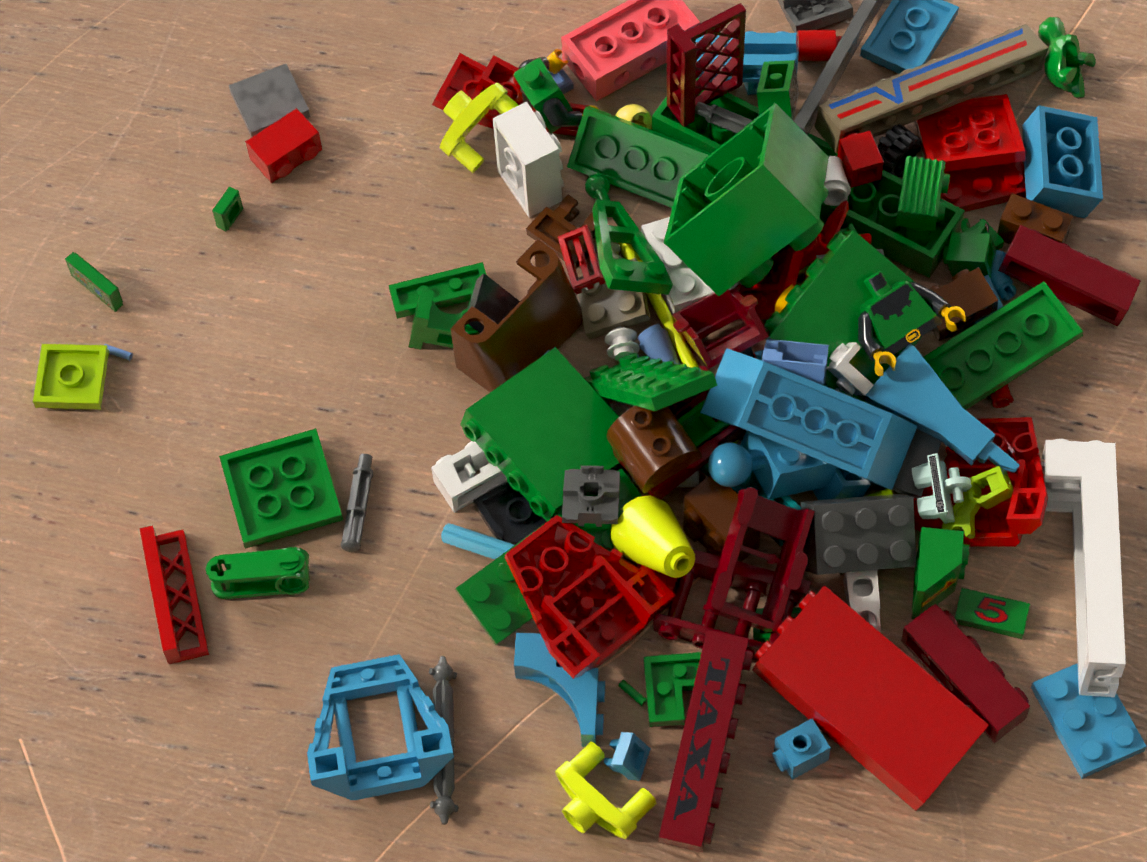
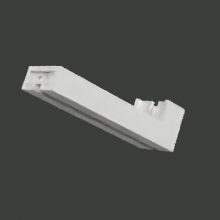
[1041,439,1126,697]

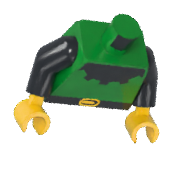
[513,49,599,134]
[858,271,966,376]

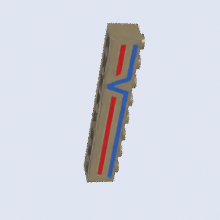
[815,24,1048,153]

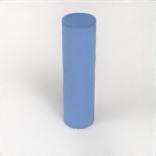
[105,344,133,361]

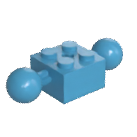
[708,431,837,500]

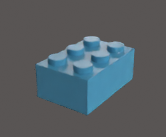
[1022,105,1103,218]

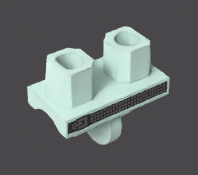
[912,453,972,524]

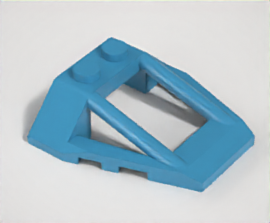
[307,654,454,800]

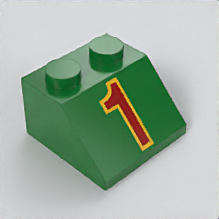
[911,527,969,619]

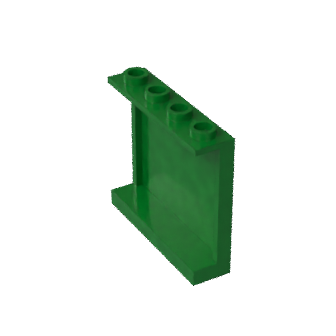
[764,230,921,403]
[460,347,621,522]

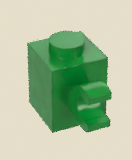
[943,218,996,279]

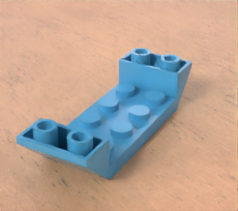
[700,348,917,490]

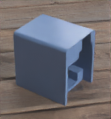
[762,339,829,386]

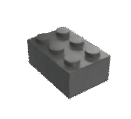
[801,494,917,575]

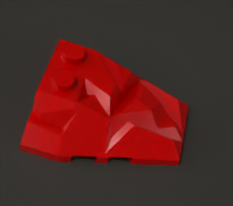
[913,417,1048,547]
[505,515,675,679]

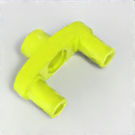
[439,83,519,173]
[555,741,657,839]

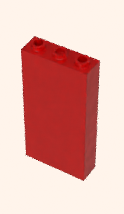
[752,585,989,811]

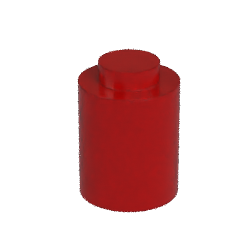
[797,30,842,62]

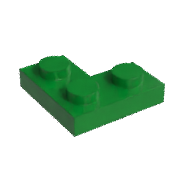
[643,652,701,727]

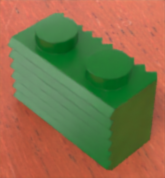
[896,156,950,231]

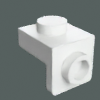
[827,342,874,396]

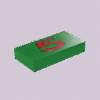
[955,588,1030,639]

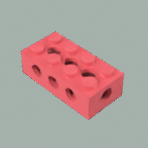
[561,0,700,102]

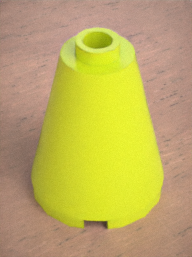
[611,495,695,578]

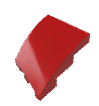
[432,53,523,129]

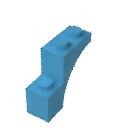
[514,633,605,747]

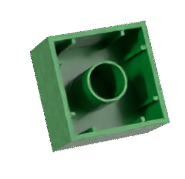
[664,103,829,296]

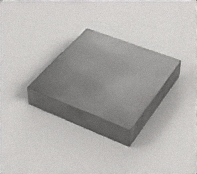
[229,64,310,137]

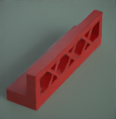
[139,525,209,664]

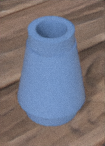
[637,324,681,365]

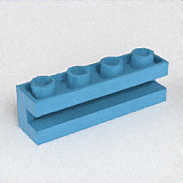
[696,31,799,82]

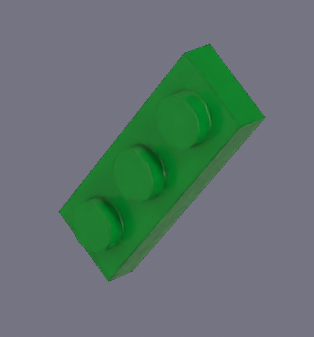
[388,262,487,319]

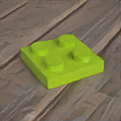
[33,344,109,410]

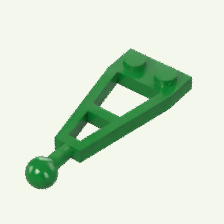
[585,173,673,295]

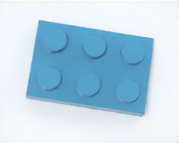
[860,0,959,74]
[1031,663,1147,779]

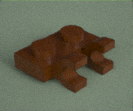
[526,194,596,269]

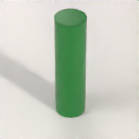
[618,680,647,706]

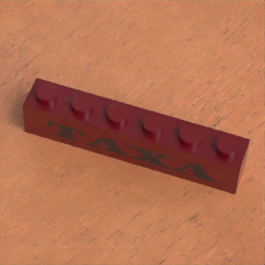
[659,629,754,853]

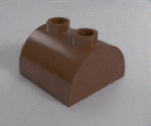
[607,406,702,493]

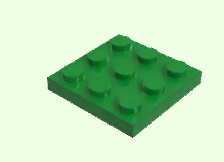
[219,428,343,549]

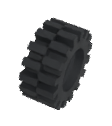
[877,124,922,178]

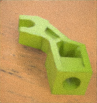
[942,466,1014,539]

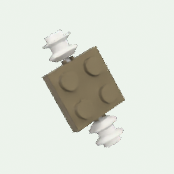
[578,242,650,361]

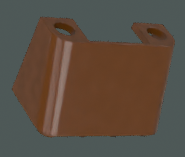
[451,239,583,392]

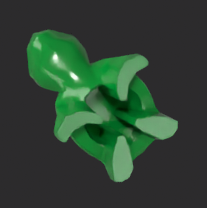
[1038,17,1096,99]

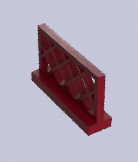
[667,3,746,127]

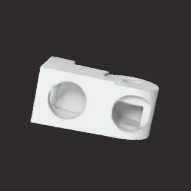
[843,570,881,632]

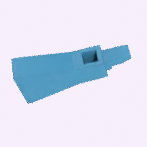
[865,344,1020,473]

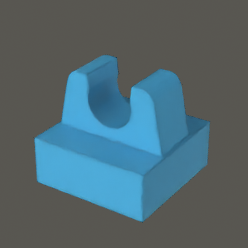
[604,732,651,781]

